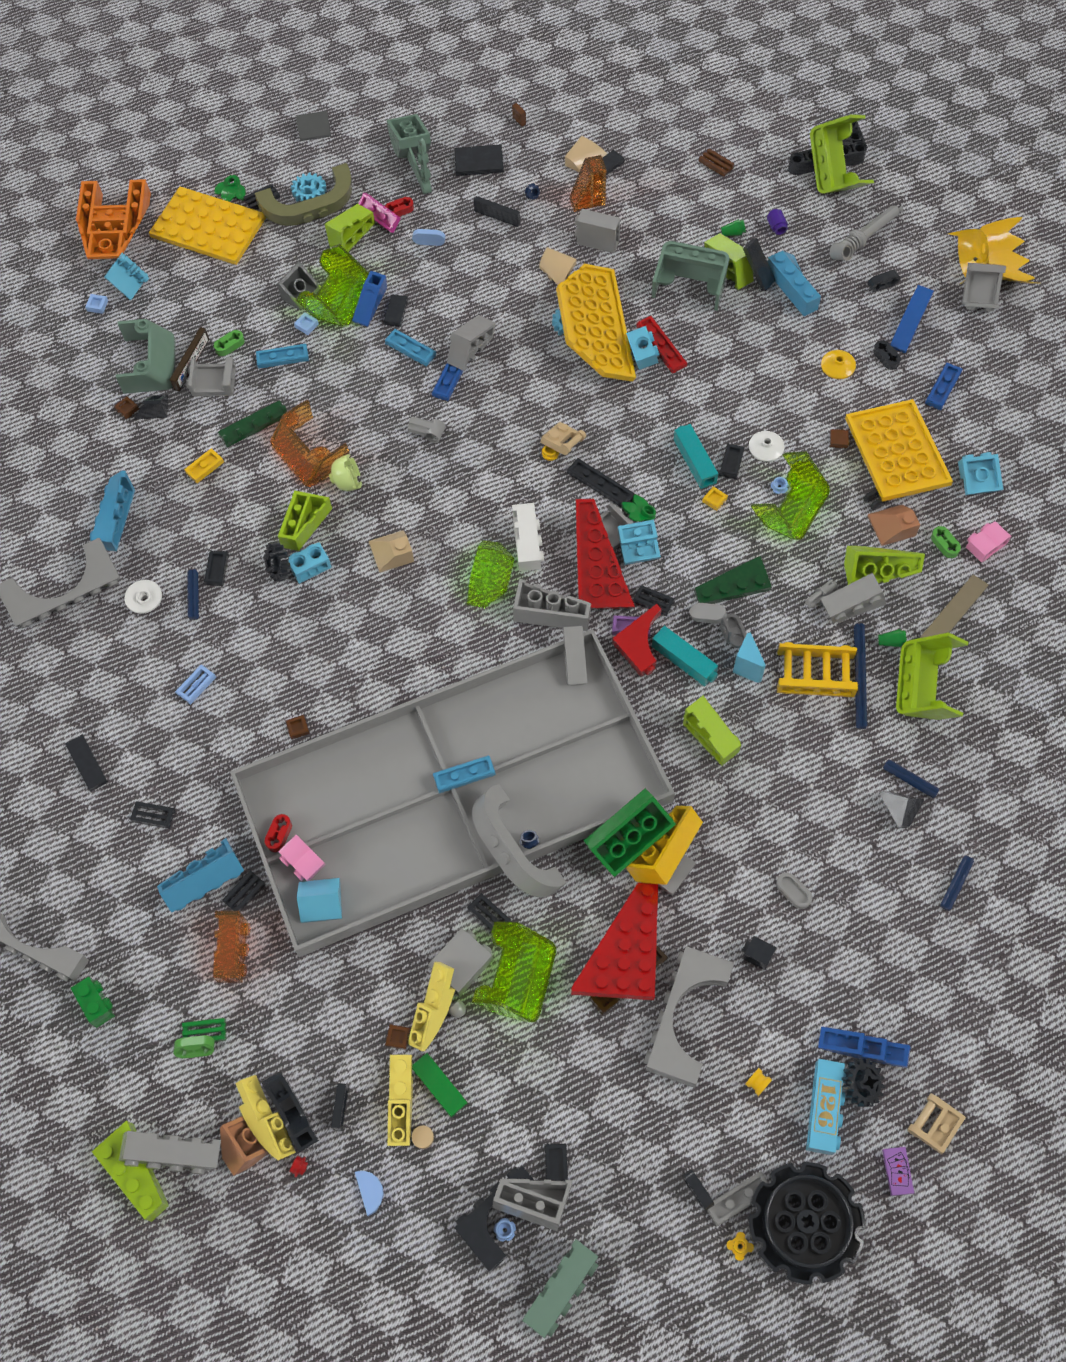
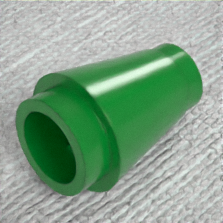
[721,219,746,237]
[878,629,907,647]

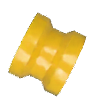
[745,1068,772,1096]

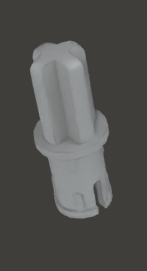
[805,579,838,608]

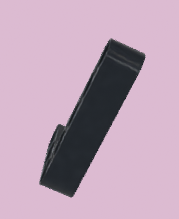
[788,122,867,175]

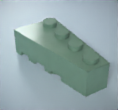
[522,1239,599,1339]

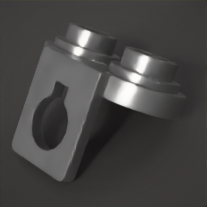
[720,613,747,648]

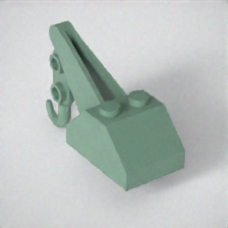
[387,114,432,194]

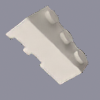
[512,503,544,571]

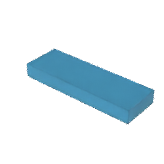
[385,329,436,367]
[256,344,309,369]
[433,755,496,793]

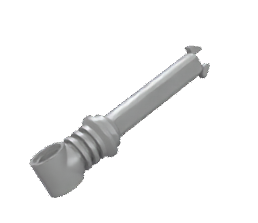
[830,206,903,261]

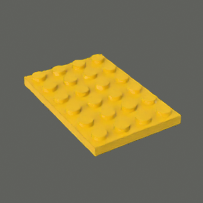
[149,186,266,265]
[845,399,953,502]

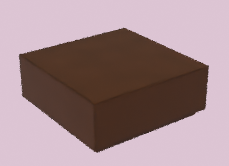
[512,103,526,127]
[114,396,139,420]
[830,429,849,448]
[285,715,310,740]
[385,1024,411,1050]

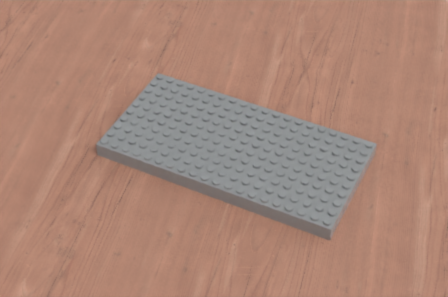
[230,629,675,957]

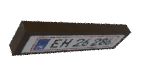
[170,327,209,392]

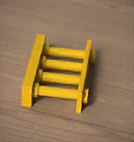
[777,642,858,697]

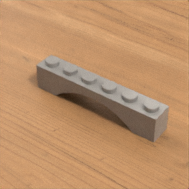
[0,913,89,982]

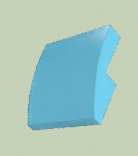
[617,520,661,565]

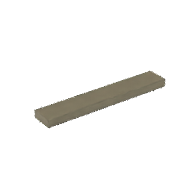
[920,574,989,638]

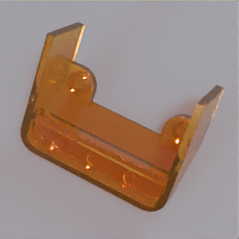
[270,400,350,487]

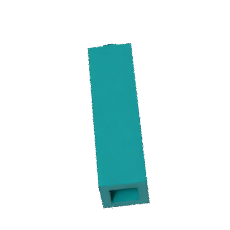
[673,424,718,489]
[651,625,718,687]

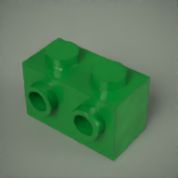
[70,977,115,1028]

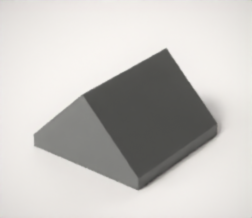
[295,111,331,141]
[277,261,322,310]

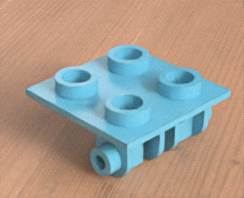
[104,253,149,300]

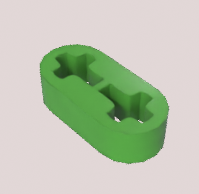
[214,330,245,356]
[931,526,961,559]
[173,1035,215,1059]

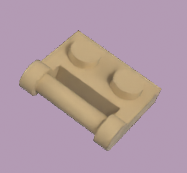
[540,422,586,455]
[907,1094,966,1155]

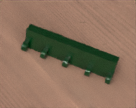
[218,400,289,448]

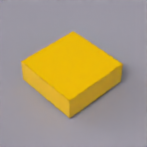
[702,486,728,511]

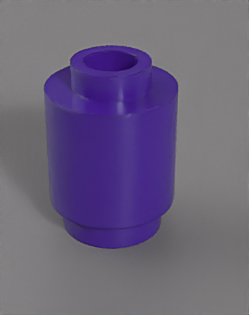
[767,209,788,235]

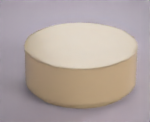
[412,1125,434,1149]

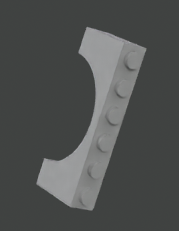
[0,538,121,629]
[643,946,734,1088]

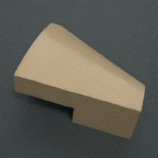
[565,136,607,172]
[539,247,576,286]

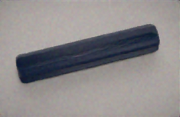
[187,569,199,620]
[883,759,939,798]
[940,855,974,911]

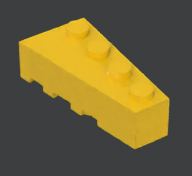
[626,806,703,885]

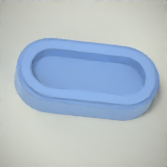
[412,229,445,246]

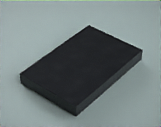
[454,144,504,176]

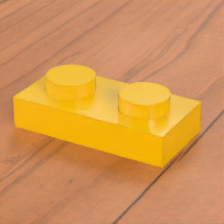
[184,448,224,484]

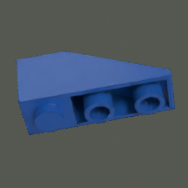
[352,271,387,327]

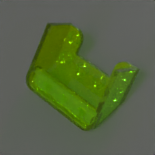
[296,244,369,327]
[471,922,556,1023]

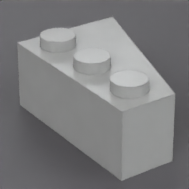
[447,315,496,371]
[821,573,887,623]
[493,1179,573,1231]

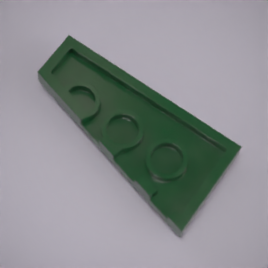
[694,555,772,604]

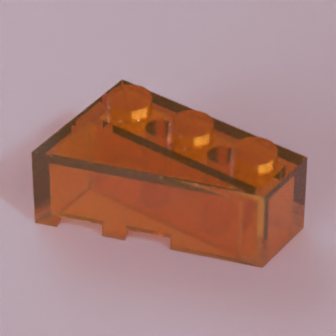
[569,155,606,212]
[213,911,251,983]

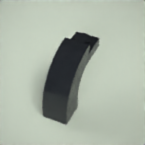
[261,1071,319,1153]

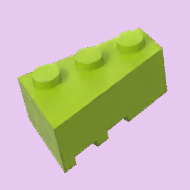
[325,204,375,255]
[704,233,754,290]
[278,490,332,551]
[683,695,741,766]

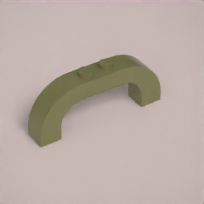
[255,163,352,226]

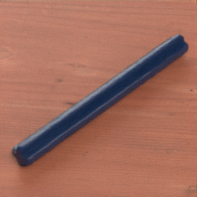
[854,623,867,729]

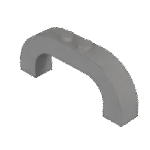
[472,784,567,897]

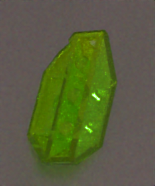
[467,540,515,608]

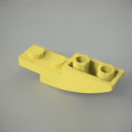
[408,962,455,1051]
[387,1054,413,1146]
[235,1075,296,1161]

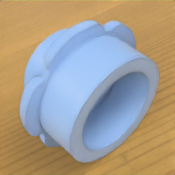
[771,477,789,494]
[494,1218,516,1242]

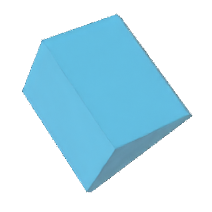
[733,632,766,683]
[297,878,342,923]

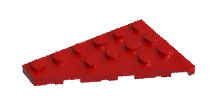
[571,883,658,1000]

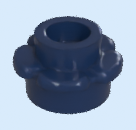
[525,183,540,200]
[519,830,539,849]

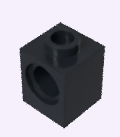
[742,936,777,970]

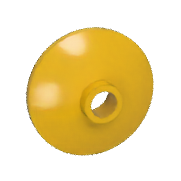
[821,350,856,379]

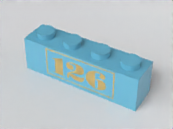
[806,1059,846,1155]

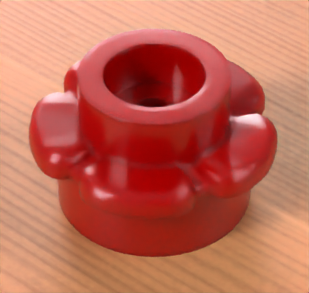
[289,1155,309,1178]

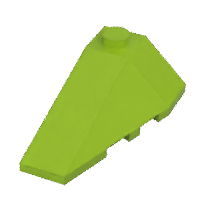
[844,545,925,585]

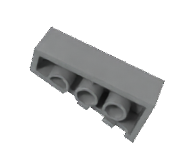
[513,579,591,631]
[119,1131,221,1175]

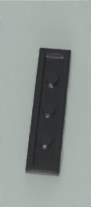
[567,458,635,508]

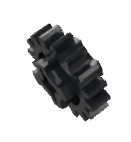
[264,541,290,582]
[841,1058,885,1107]

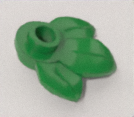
[214,175,246,202]
[621,494,656,522]

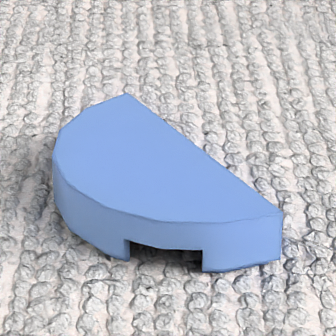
[355,1171,384,1216]

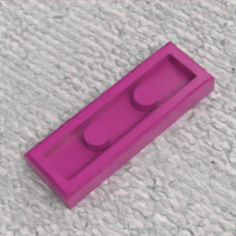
[358,192,401,233]

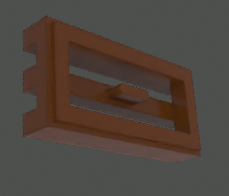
[699,148,734,177]

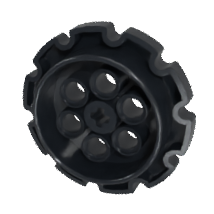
[748,1162,866,1285]

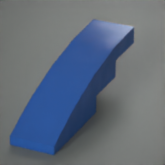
[890,285,934,353]
[818,1026,911,1068]

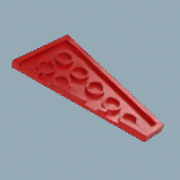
[576,499,635,609]

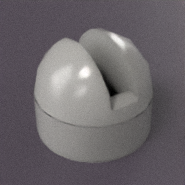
[448,999,466,1018]

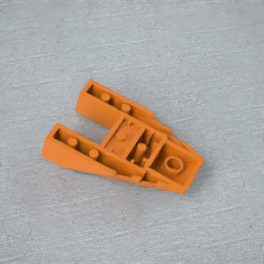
[76,179,151,259]

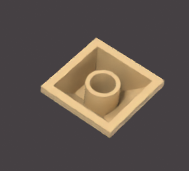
[369,531,414,573]

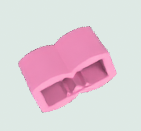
[966,521,1011,562]
[278,835,326,881]

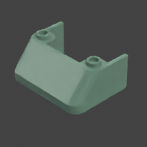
[652,241,729,311]
[116,319,176,394]

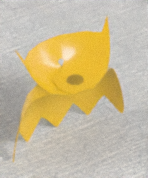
[948,217,1036,284]

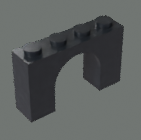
[454,1166,535,1273]

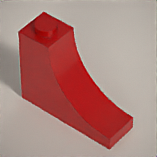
[612,604,662,677]

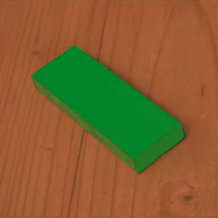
[412,1053,468,1118]

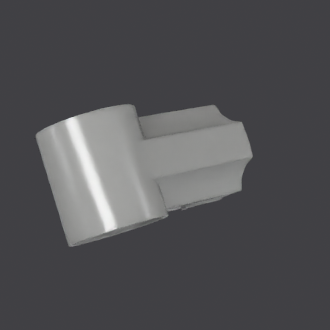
[408,417,446,443]

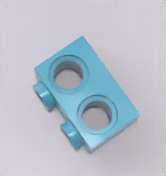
[289,542,332,584]

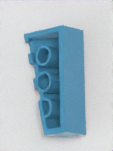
[767,251,821,316]
[90,470,135,551]
[157,838,244,913]

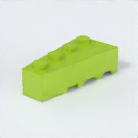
[92,1120,169,1222]

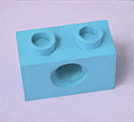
[626,326,660,370]

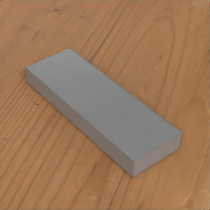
[563,626,587,685]
[707,1171,769,1227]

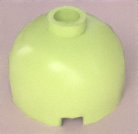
[329,454,362,491]

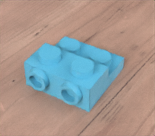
[958,452,1003,496]

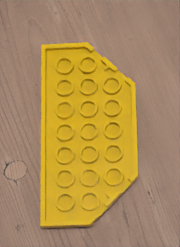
[556,263,636,382]

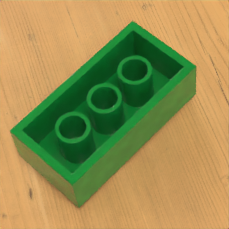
[584,788,676,877]

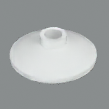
[749,431,785,462]
[124,580,162,614]

